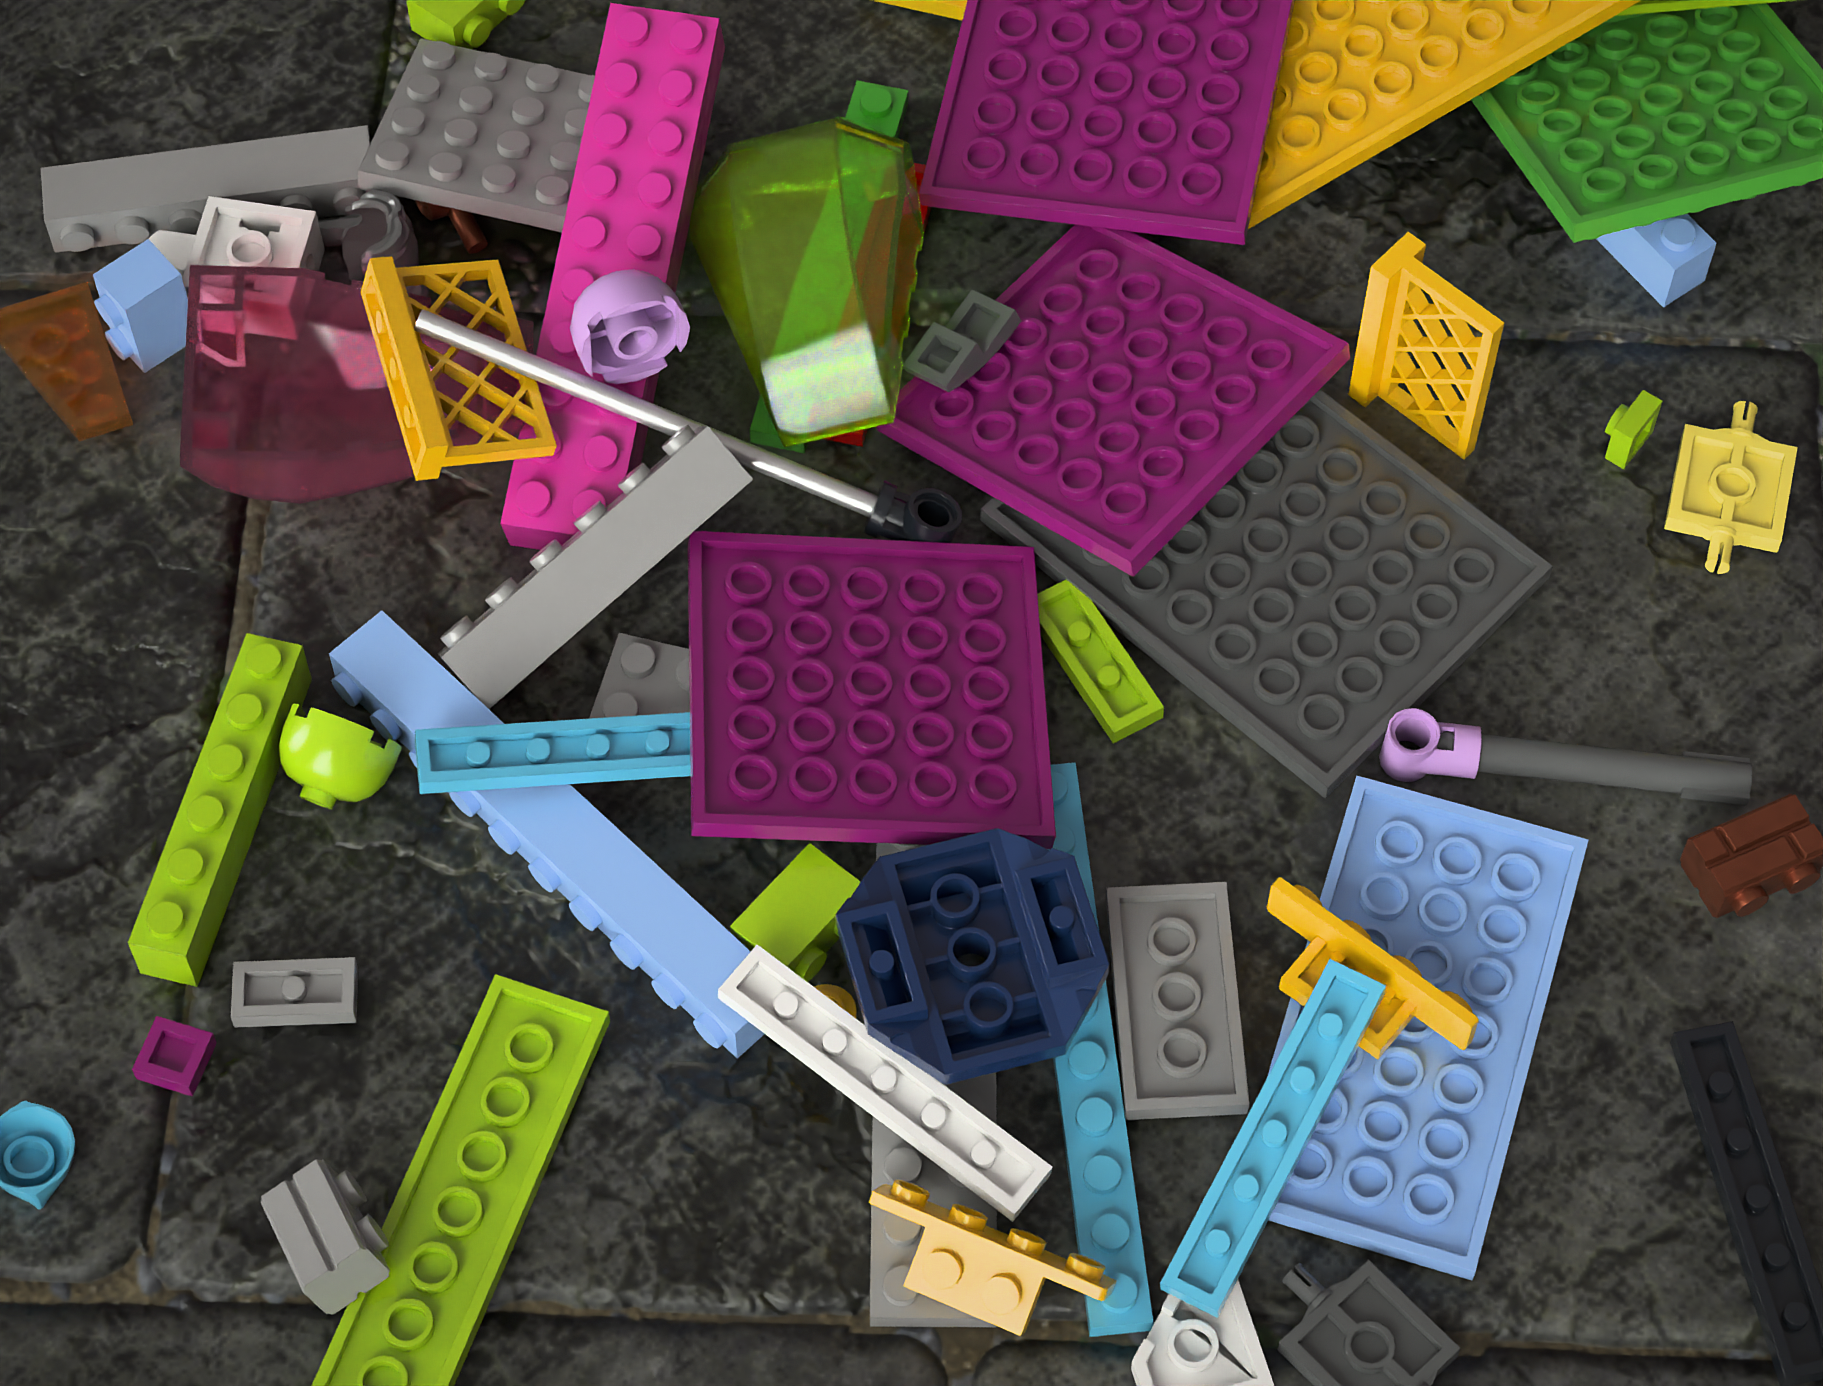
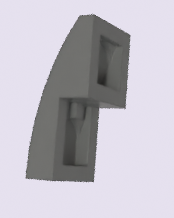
[902,290,1021,392]

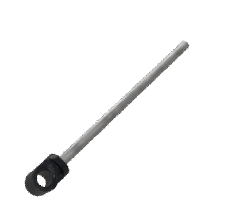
[414,309,962,543]

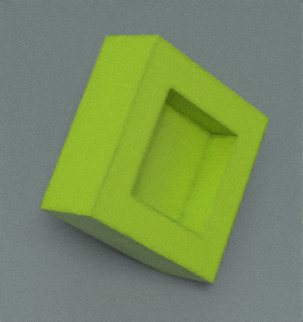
[1605,390,1662,469]

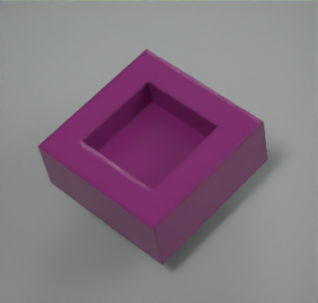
[132,1016,217,1097]

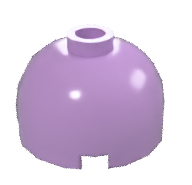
[570,269,690,384]

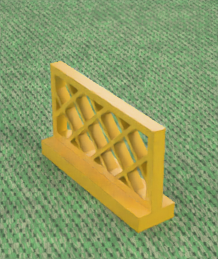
[1348,232,1504,460]
[361,256,557,481]

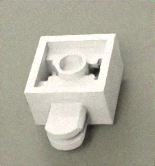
[149,196,325,339]

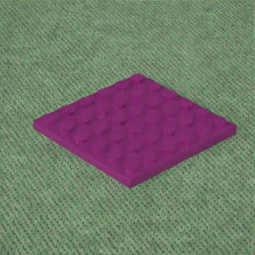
[919,0,1295,245]
[873,225,1350,577]
[688,531,1056,849]

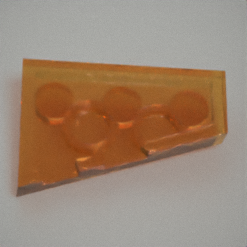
[0,282,134,441]

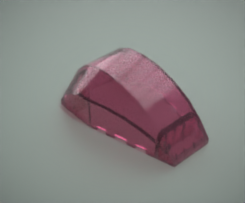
[180,265,533,504]

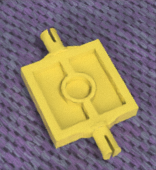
[1664,401,1798,574]

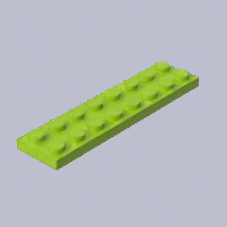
[312,974,610,1386]

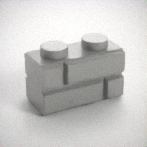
[260,1159,390,1315]

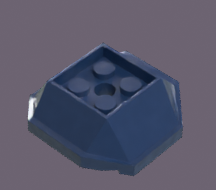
[836,828,1109,1085]

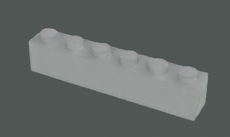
[41,125,372,253]
[437,425,753,709]

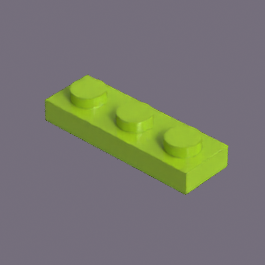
[1037,580,1164,744]

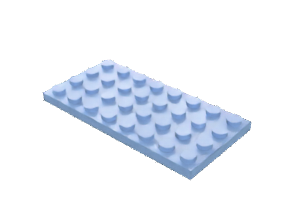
[1267,776,1589,1280]

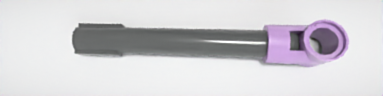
[1379,708,1752,805]

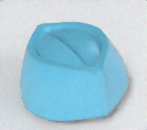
[0,1101,75,1209]

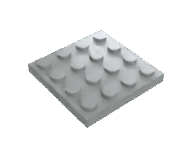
[358,38,595,232]

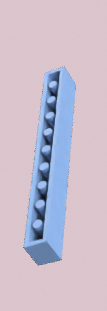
[329,611,764,1059]

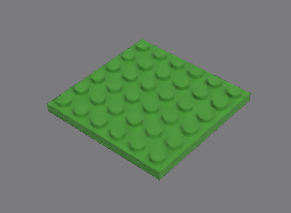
[1471,3,1823,243]

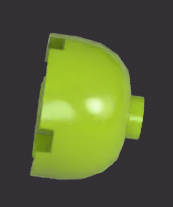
[278,703,402,810]

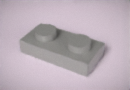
[231,957,358,1028]

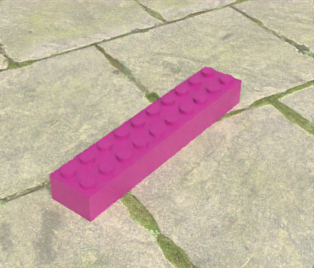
[500,3,725,550]

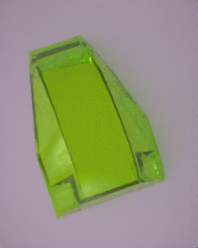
[690,116,924,448]

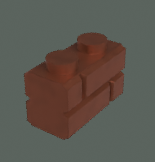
[1680,793,1823,918]

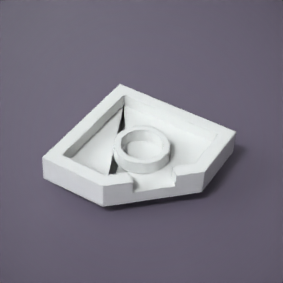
[1131,1280,1274,1386]

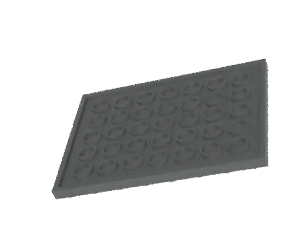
[980,389,1553,799]

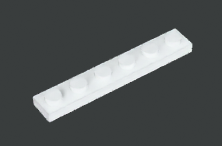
[718,945,1053,1222]

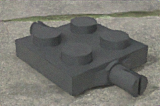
[1278,1259,1461,1386]

